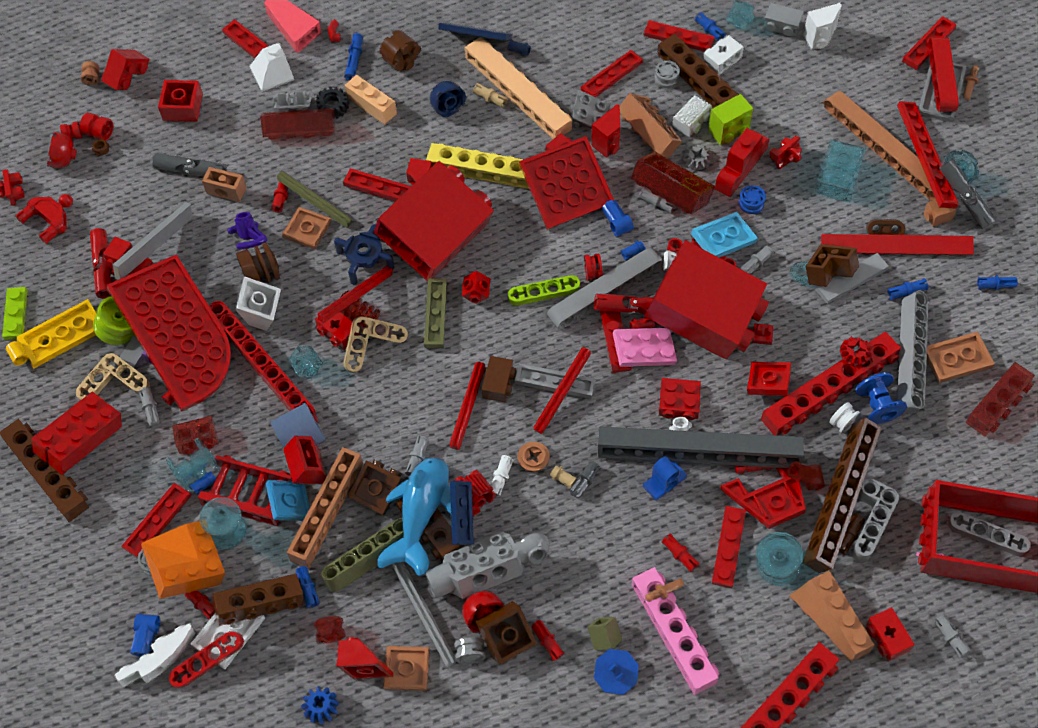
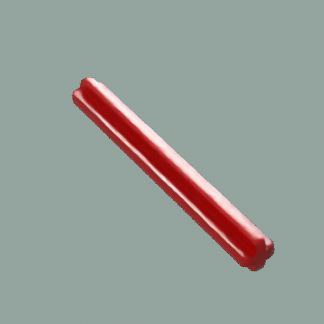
[533,347,591,434]
[450,361,486,450]

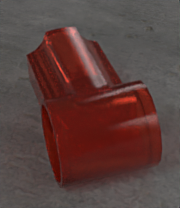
[787,461,825,490]

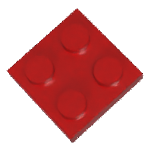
[747,362,792,396]

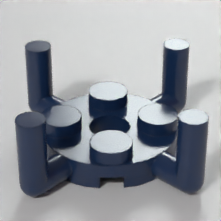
[334,224,395,285]

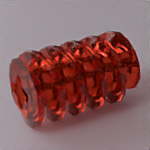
[340,290,381,328]

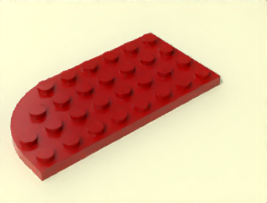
[107,254,231,411]

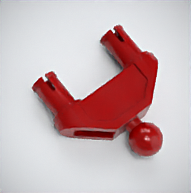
[15,194,73,244]

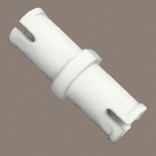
[491,455,514,497]

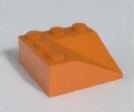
[141,520,225,599]

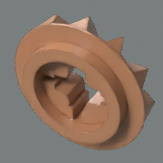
[518,442,550,473]

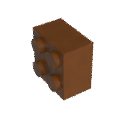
[475,601,537,665]

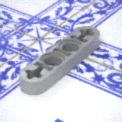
[948,512,1031,556]

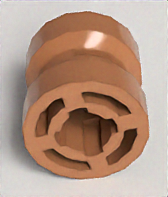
[81,61,100,85]

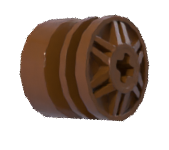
[236,242,280,283]

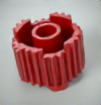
[454,470,496,517]

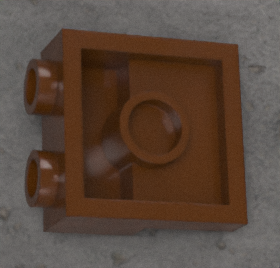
[348,459,405,515]

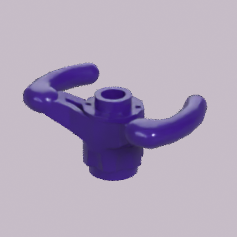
[227,212,267,250]

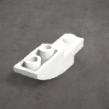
[115,623,195,687]

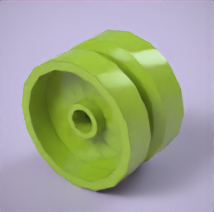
[93,296,134,345]

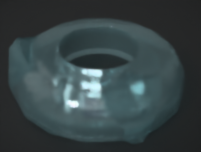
[790,261,808,285]

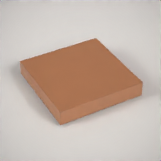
[282,207,332,249]
[383,646,430,691]

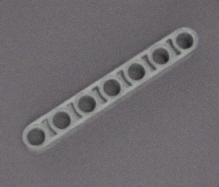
[547,247,664,330]
[897,290,928,415]

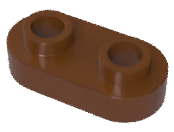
[866,219,905,235]

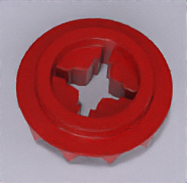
[840,336,872,366]

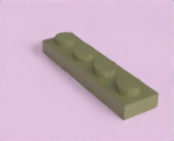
[424,279,447,348]

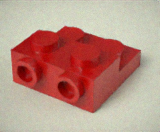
[659,378,701,421]

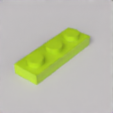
[2,287,28,340]

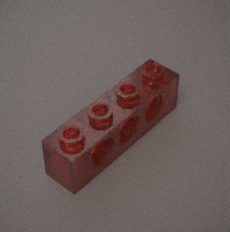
[965,362,1035,437]

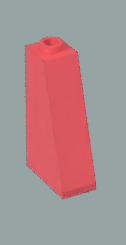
[264,0,322,53]

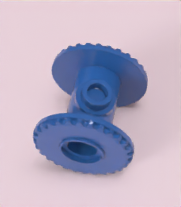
[856,373,907,424]

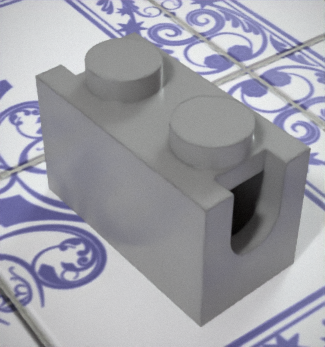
[763,3,804,37]

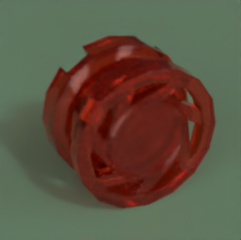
[314,616,346,644]

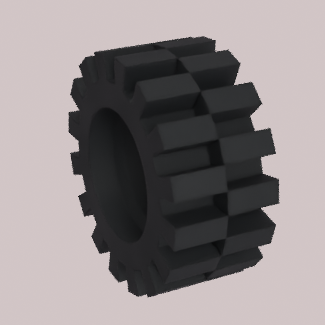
[316,86,349,120]

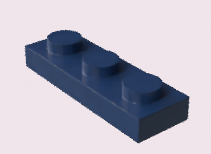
[450,481,474,545]

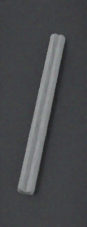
[391,562,456,667]

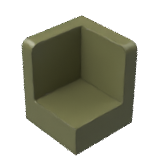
[587,617,622,650]

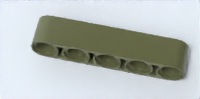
[321,518,404,592]

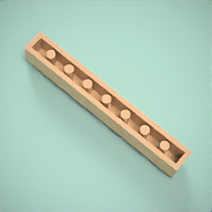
[465,37,572,139]

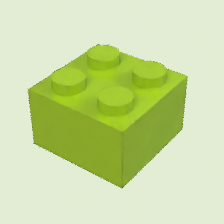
[708,94,754,146]

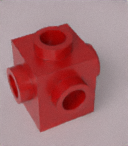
[462,271,491,303]

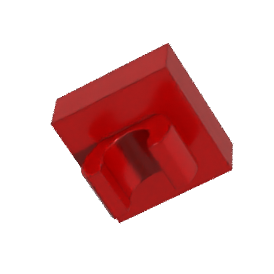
[752,323,774,345]

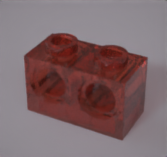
[172,416,219,454]

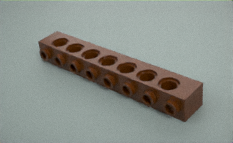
[802,418,882,573]

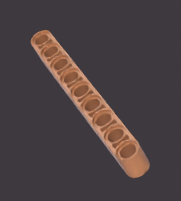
[823,91,936,201]

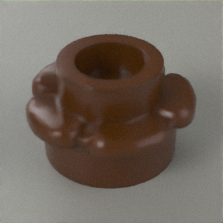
[92,139,110,156]

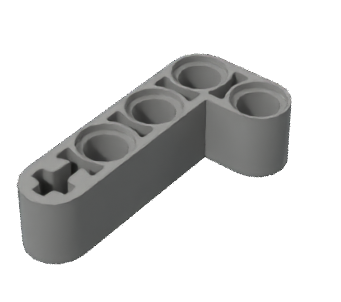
[852,479,899,563]

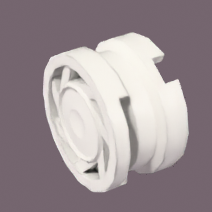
[830,402,861,434]

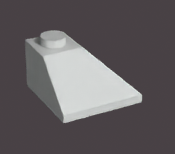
[250,43,294,92]

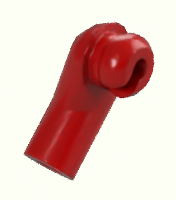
[327,20,341,43]

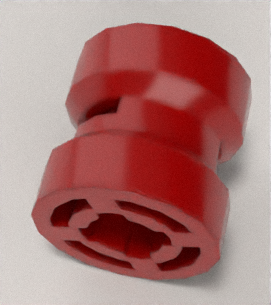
[60,121,83,139]

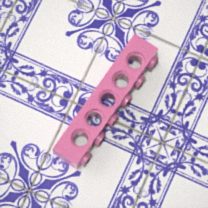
[632,567,719,695]

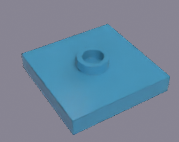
[266,480,310,521]

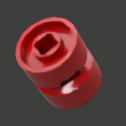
[79,112,114,141]

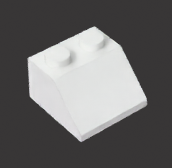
[803,3,842,50]
[236,277,281,331]

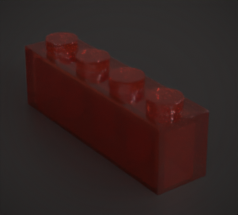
[260,108,336,140]

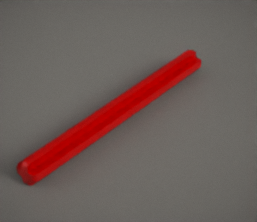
[317,266,393,323]

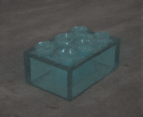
[814,139,866,203]

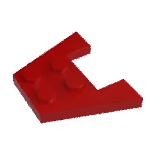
[721,467,806,529]

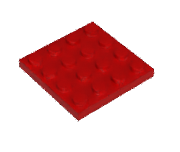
[519,136,614,230]

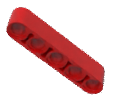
[928,38,959,112]

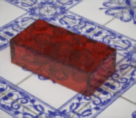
[630,151,715,214]

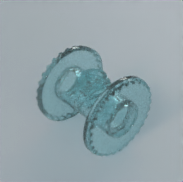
[166,438,220,492]
[199,497,246,550]

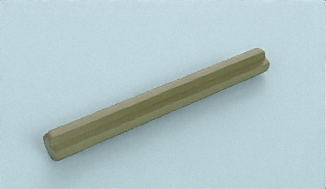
[277,171,352,228]

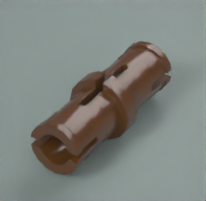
[839,513,865,555]

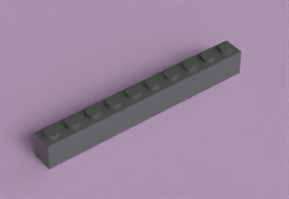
[598,426,804,469]

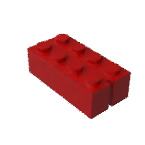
[31,391,122,475]

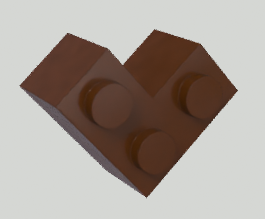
[806,244,859,287]

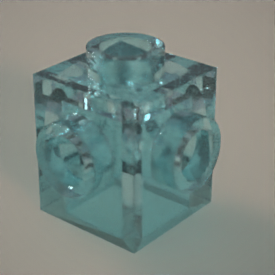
[726,0,755,29]
[288,346,323,377]

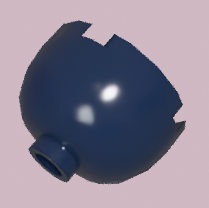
[430,81,466,118]

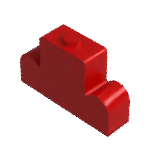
[715,128,769,197]

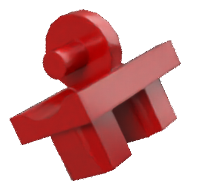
[769,136,802,170]
[0,169,25,206]

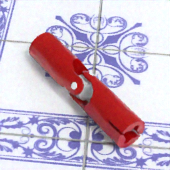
[90,228,112,299]
[594,293,654,314]

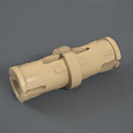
[473,83,508,108]

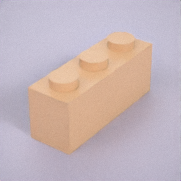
[344,75,397,124]

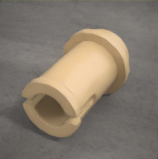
[550,465,577,489]

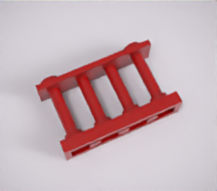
[198,455,292,526]

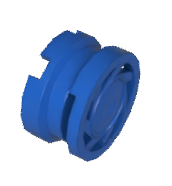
[739,185,766,214]

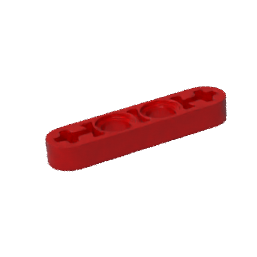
[169,631,244,687]

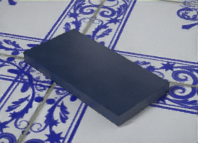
[438,22,513,41]

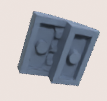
[270,403,326,448]

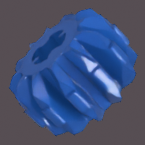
[301,686,339,724]

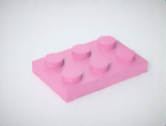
[613,328,677,367]

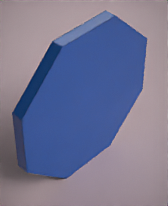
[594,649,639,695]

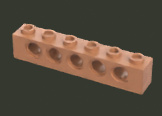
[287,447,363,569]

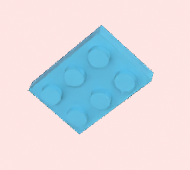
[691,212,758,258]

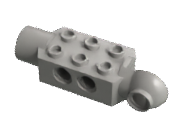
[425,532,549,599]

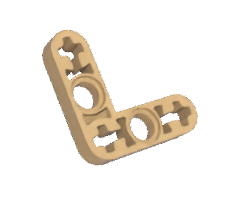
[344,317,408,372]
[76,353,150,400]

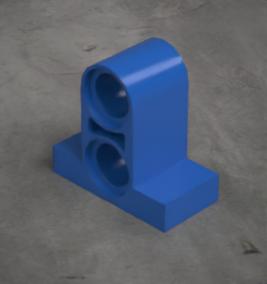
[643,456,687,501]

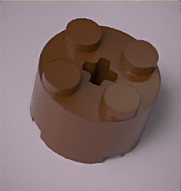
[379,30,421,71]

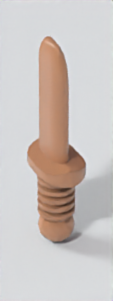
[964,65,979,100]
[645,578,684,602]

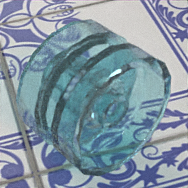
[756,532,803,586]

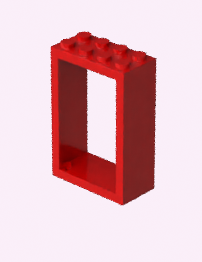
[918,480,1038,593]

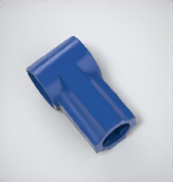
[602,200,634,237]
[130,613,161,657]

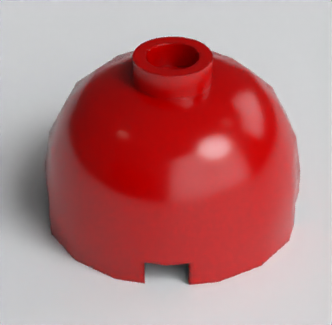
[47,132,77,168]
[462,591,504,633]

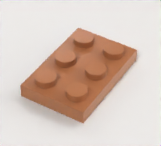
[926,331,995,383]

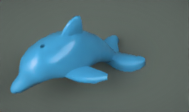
[377,458,451,576]

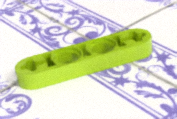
[508,275,580,306]

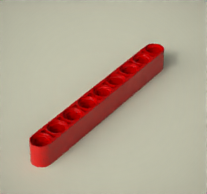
[209,301,318,422]

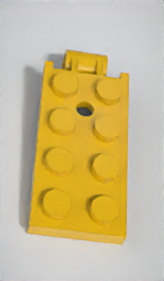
[6,299,96,369]

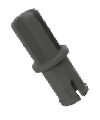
[570,461,601,498]

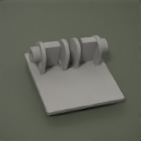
[572,90,610,128]
[273,91,312,112]

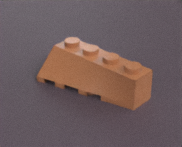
[620,93,682,158]
[789,571,874,662]

